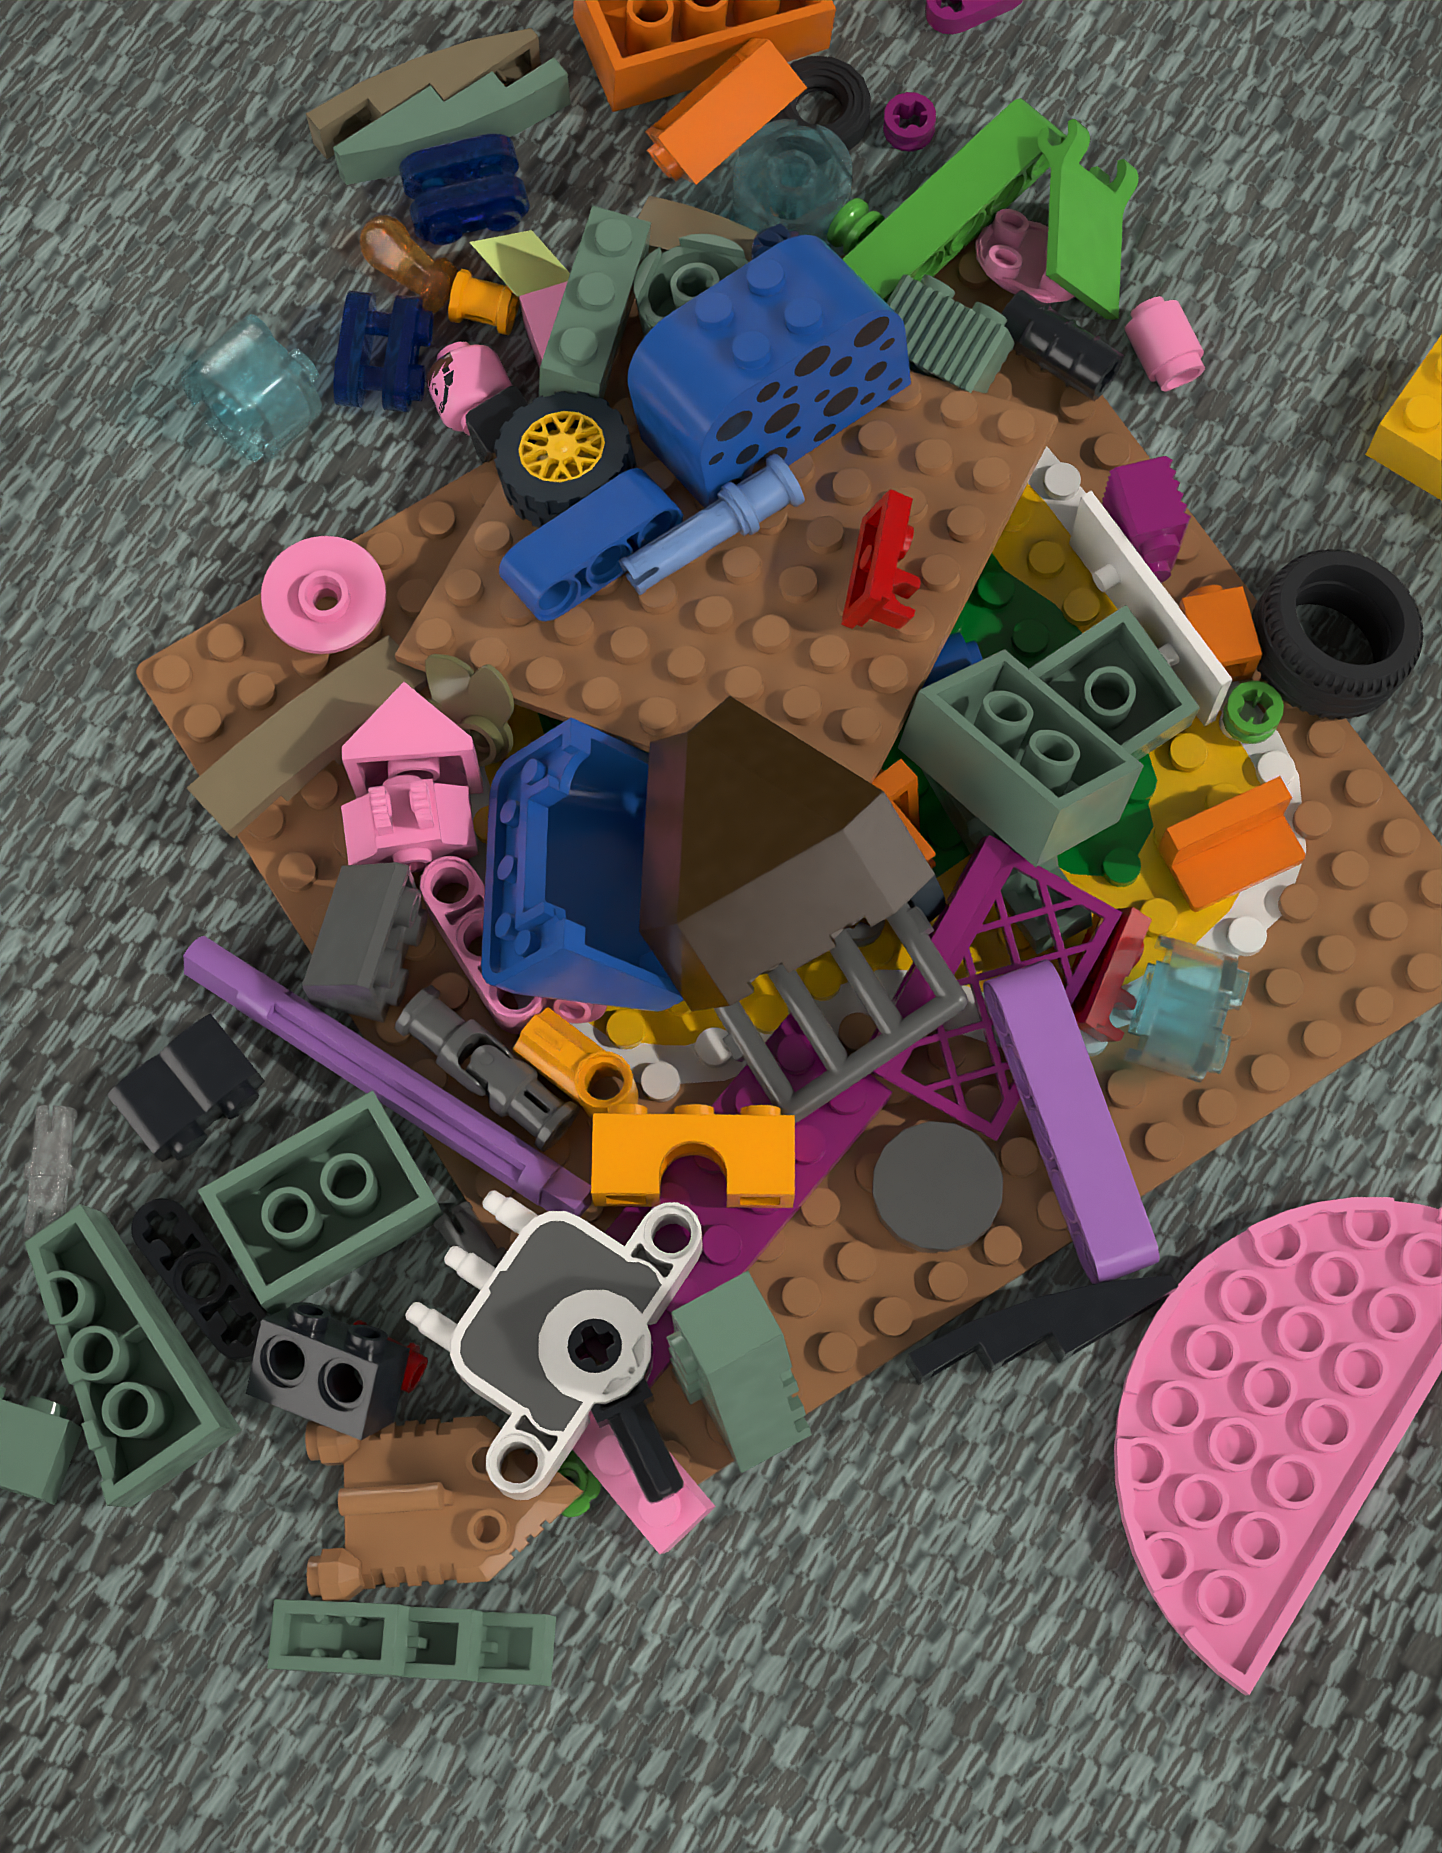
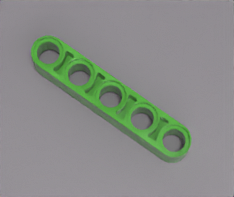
[842,98,1067,303]

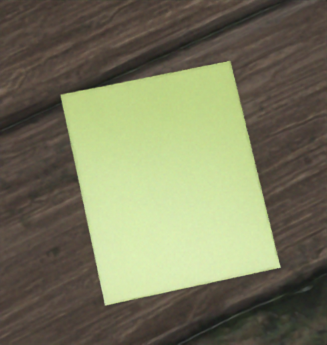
[469,230,570,297]

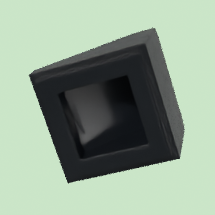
[465,386,528,463]

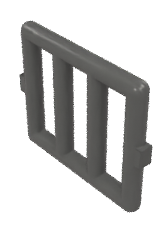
[713,903,968,1123]

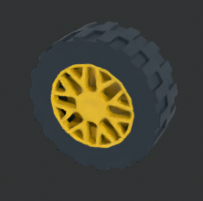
[494,391,637,528]

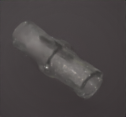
[22,1105,78,1239]

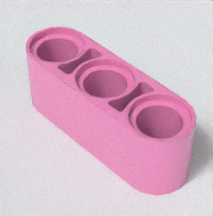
[420,856,547,1034]

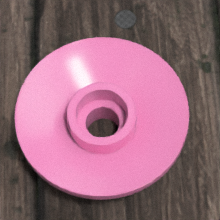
[261,536,386,654]

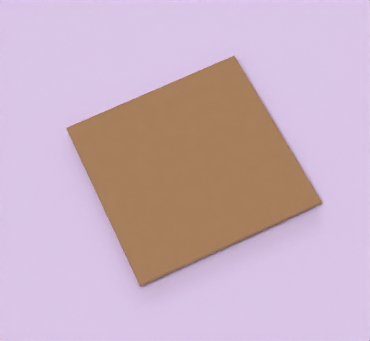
[395,299,1058,784]

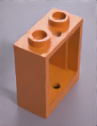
[645,38,807,185]

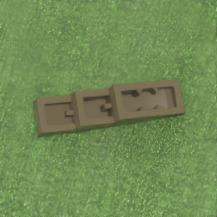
[306,28,541,159]
[187,635,428,838]

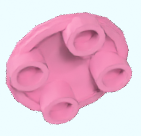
[975,209,1075,303]

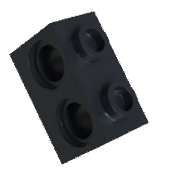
[246,1302,410,1440]

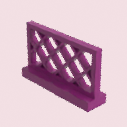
[868,835,1122,1141]

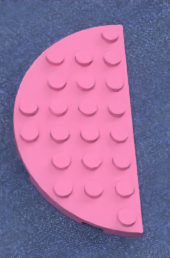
[1114,1197,1442,1696]

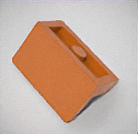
[1158,776,1306,912]

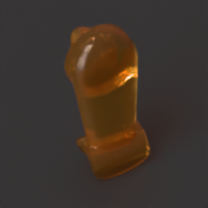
[359,215,459,314]

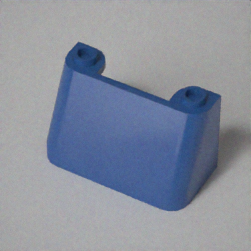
[481,717,684,1012]

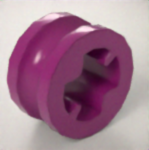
[883,92,936,152]

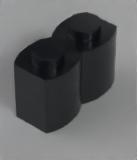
[107,1013,265,1162]

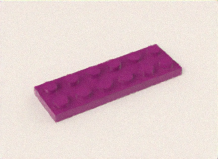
[585,1012,892,1388]

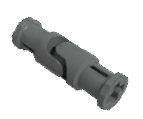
[394,985,580,1152]

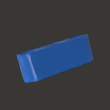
[499,468,684,622]

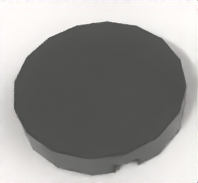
[872,1121,1003,1253]

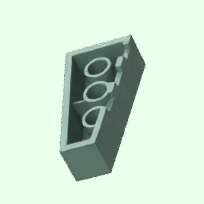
[25,1204,242,1507]
[667,1271,812,1474]

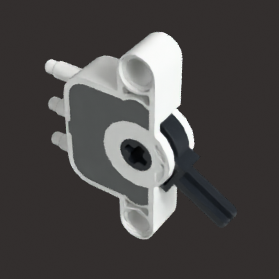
[405,1190,702,1504]

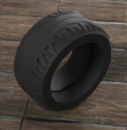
[1251,549,1424,720]

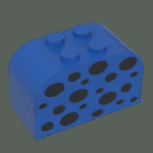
[628,235,911,508]

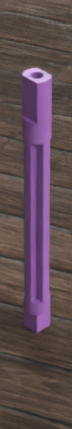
[183,936,592,1217]

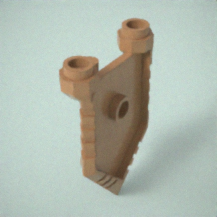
[305,1416,584,1602]

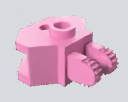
[341,775,478,873]

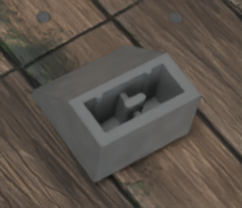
[302,862,428,1023]

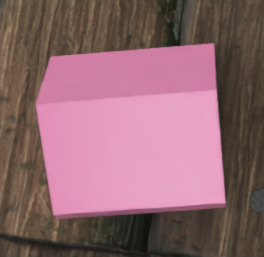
[342,682,484,798]

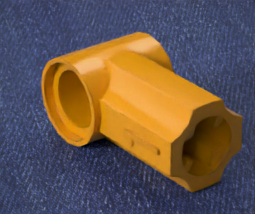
[513,1007,639,1120]

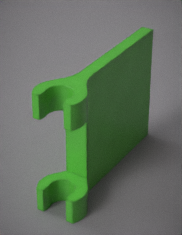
[1038,119,1139,320]

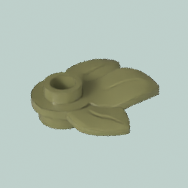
[425,654,514,767]

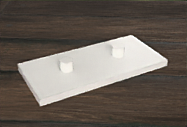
[1069,491,1232,726]

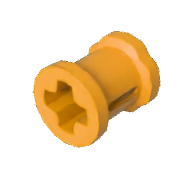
[448,269,520,335]

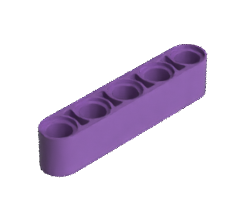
[983,959,1160,1284]

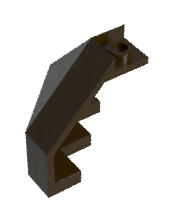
[639,696,935,1011]

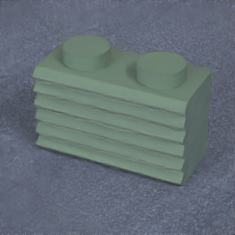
[887,274,1014,394]

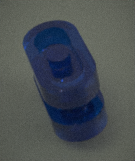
[399,134,530,245]
[334,290,434,413]

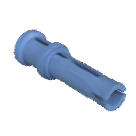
[619,453,805,595]

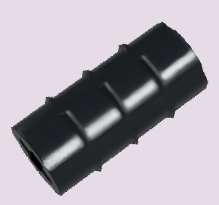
[1001,290,1124,401]

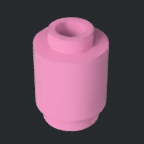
[1125,296,1205,392]

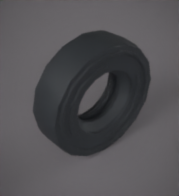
[769,56,871,160]

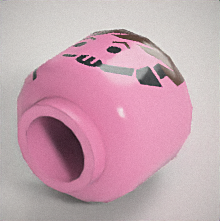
[426,342,512,436]

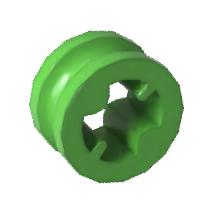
[827,198,885,255]
[1222,680,1284,744]

